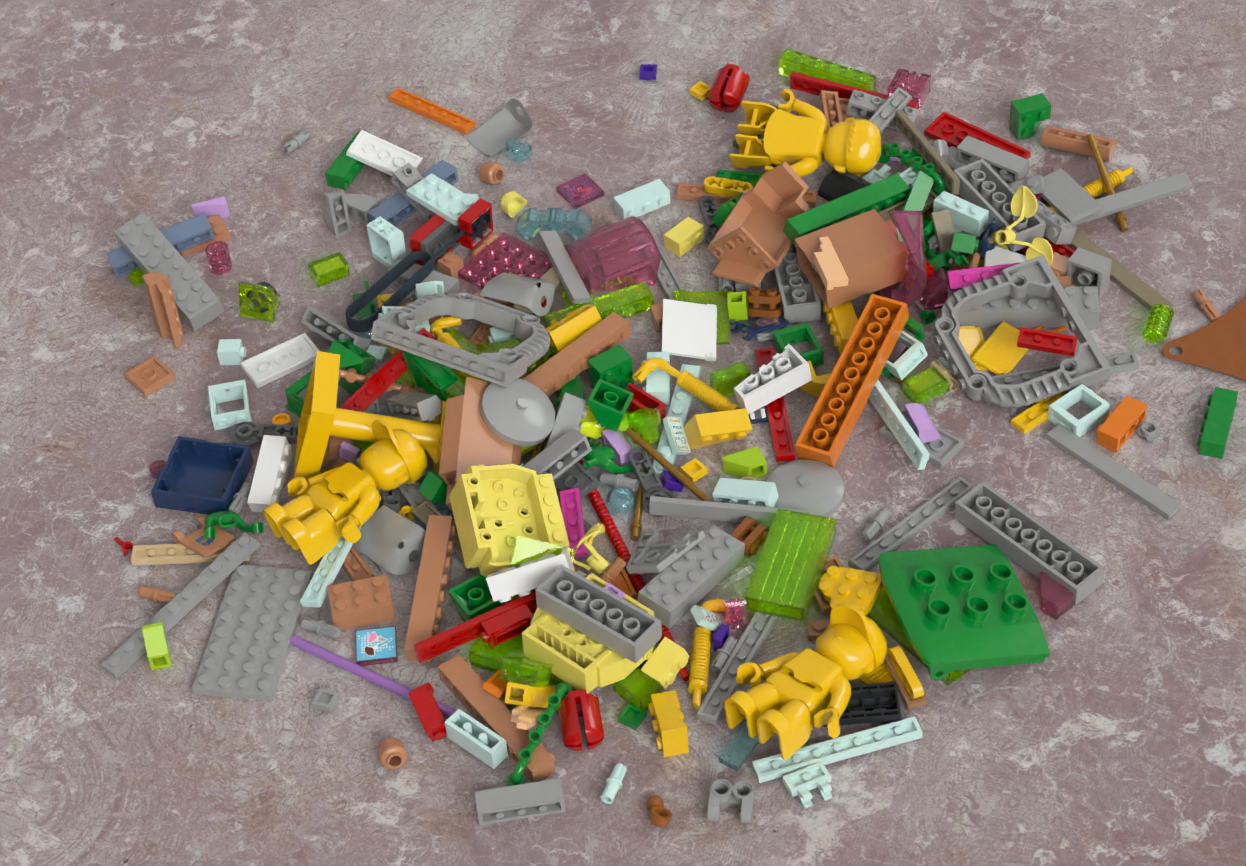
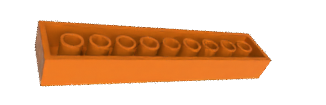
[795,294,909,468]

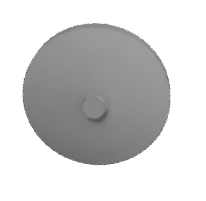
[480,379,556,446]
[767,460,844,523]

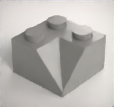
[1067,247,1112,299]

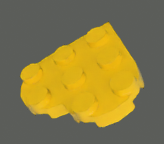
[819,566,883,616]

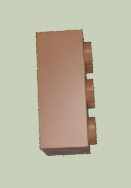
[327,574,396,630]

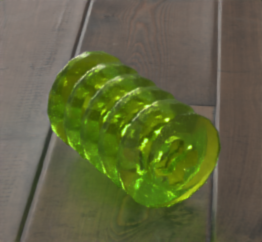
[1143,304,1174,343]

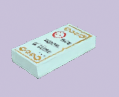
[662,416,691,455]
[690,605,726,631]

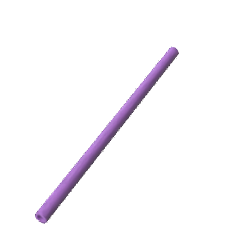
[290,635,481,723]

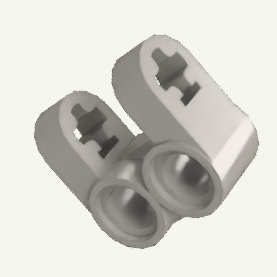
[708,779,755,824]

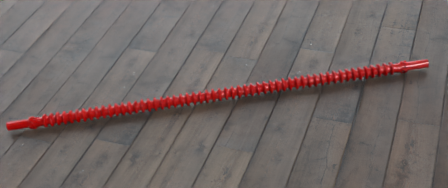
[578,458,689,681]

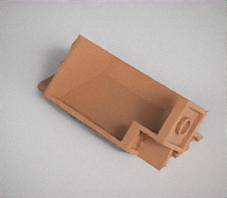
[707,161,810,287]
[439,376,522,513]

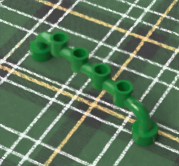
[878,143,949,196]
[507,682,572,786]

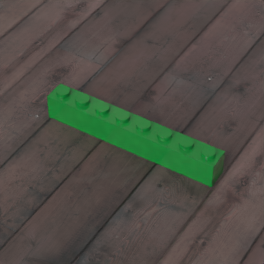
[783,174,910,246]

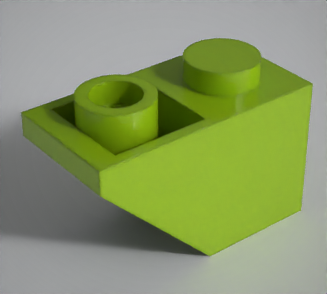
[727,291,748,321]
[722,446,767,478]
[142,622,172,670]

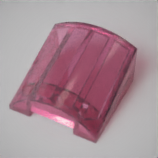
[879,211,927,307]
[564,216,661,293]

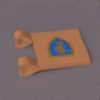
[171,515,236,558]

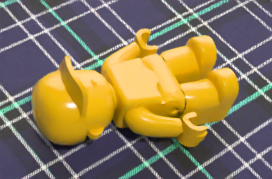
[729,89,881,177]
[262,419,428,565]
[724,603,888,761]

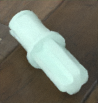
[600,763,627,804]

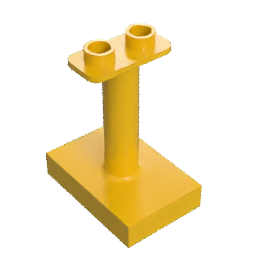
[293,351,447,483]

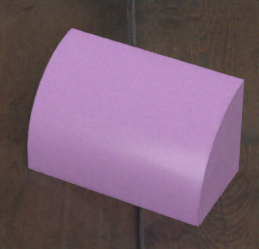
[905,403,941,443]
[602,429,641,467]

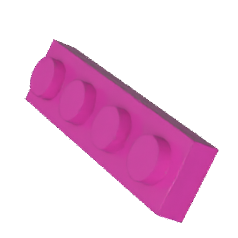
[946,263,1019,291]
[559,487,588,559]

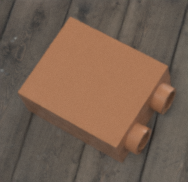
[795,209,914,309]

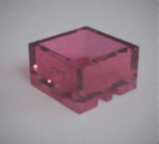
[887,68,931,111]

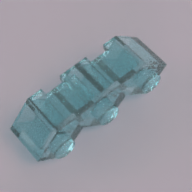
[515,208,592,241]

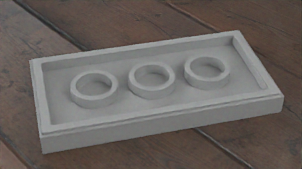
[1039,168,1101,224]
[879,408,965,469]

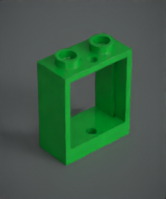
[773,322,824,367]

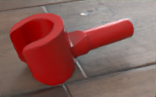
[114,537,133,556]

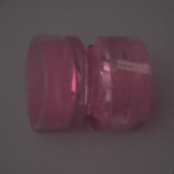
[205,241,232,275]

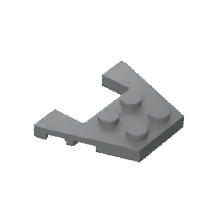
[626,530,706,574]

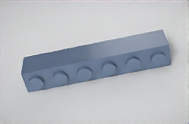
[368,160,459,227]
[106,213,215,278]

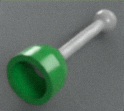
[908,293,937,325]

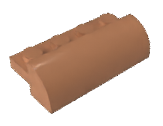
[820,90,856,131]
[1041,125,1118,161]
[142,272,183,347]

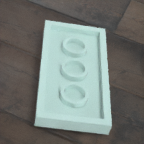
[406,173,477,226]

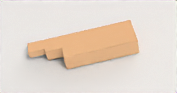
[813,237,849,290]
[511,705,546,730]

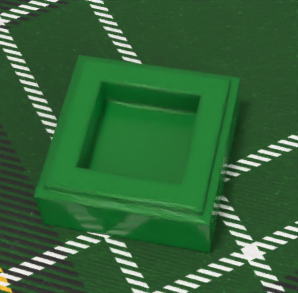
[618,703,647,730]

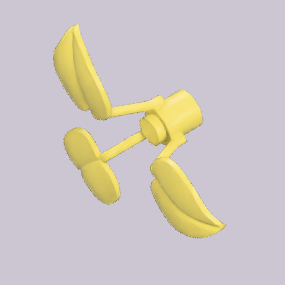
[982,185,1053,266]
[571,522,610,576]

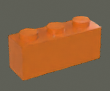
[1095,395,1148,453]

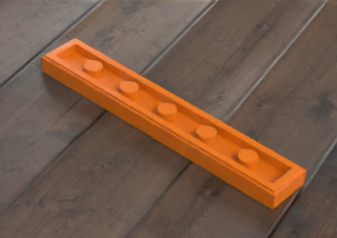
[388,88,476,134]

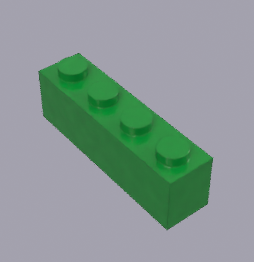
[325,131,365,190]
[1197,387,1238,459]

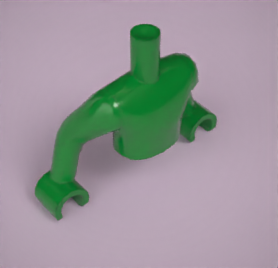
[915,249,969,294]
[583,438,634,475]
[204,511,264,539]

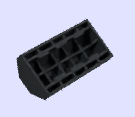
[818,170,896,212]
[821,682,901,727]

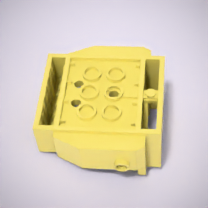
[449,464,570,577]
[522,573,655,694]

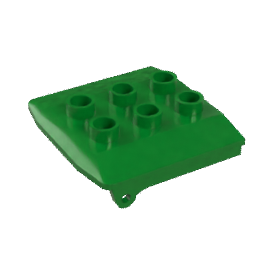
[878,544,1050,680]

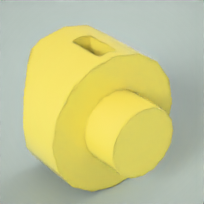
[500,191,527,218]

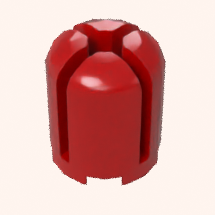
[708,64,750,112]
[558,690,604,751]

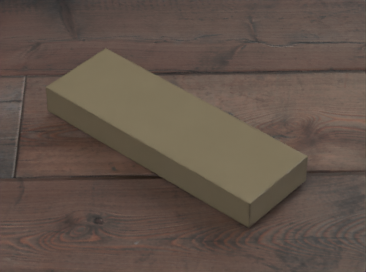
[930,209,961,265]

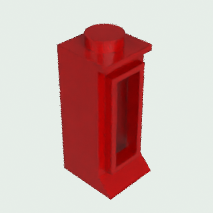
[628,383,666,427]
[480,603,534,649]
[408,682,447,742]

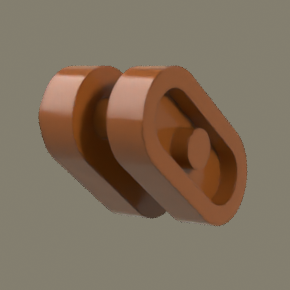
[746,287,783,318]
[730,517,771,558]

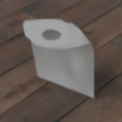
[466,99,533,156]
[480,272,554,316]
[353,505,426,575]

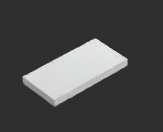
[346,130,423,176]
[240,333,320,388]

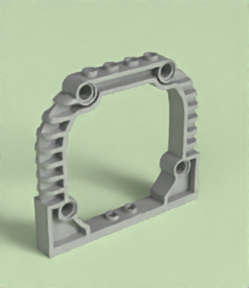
[934,255,1111,408]
[371,292,550,387]

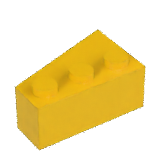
[545,304,602,352]
[683,408,753,450]
[648,690,689,757]

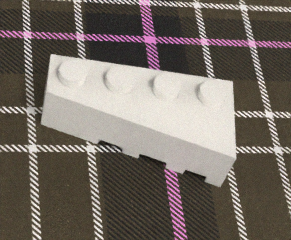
[734,344,812,414]
[247,435,294,513]
[486,548,575,603]

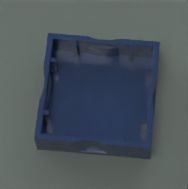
[151,436,254,515]

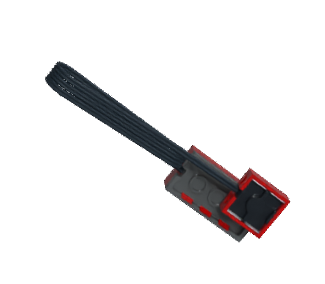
[345,198,494,333]

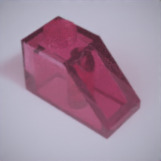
[918,268,948,310]
[1039,571,1074,620]
[723,598,747,629]

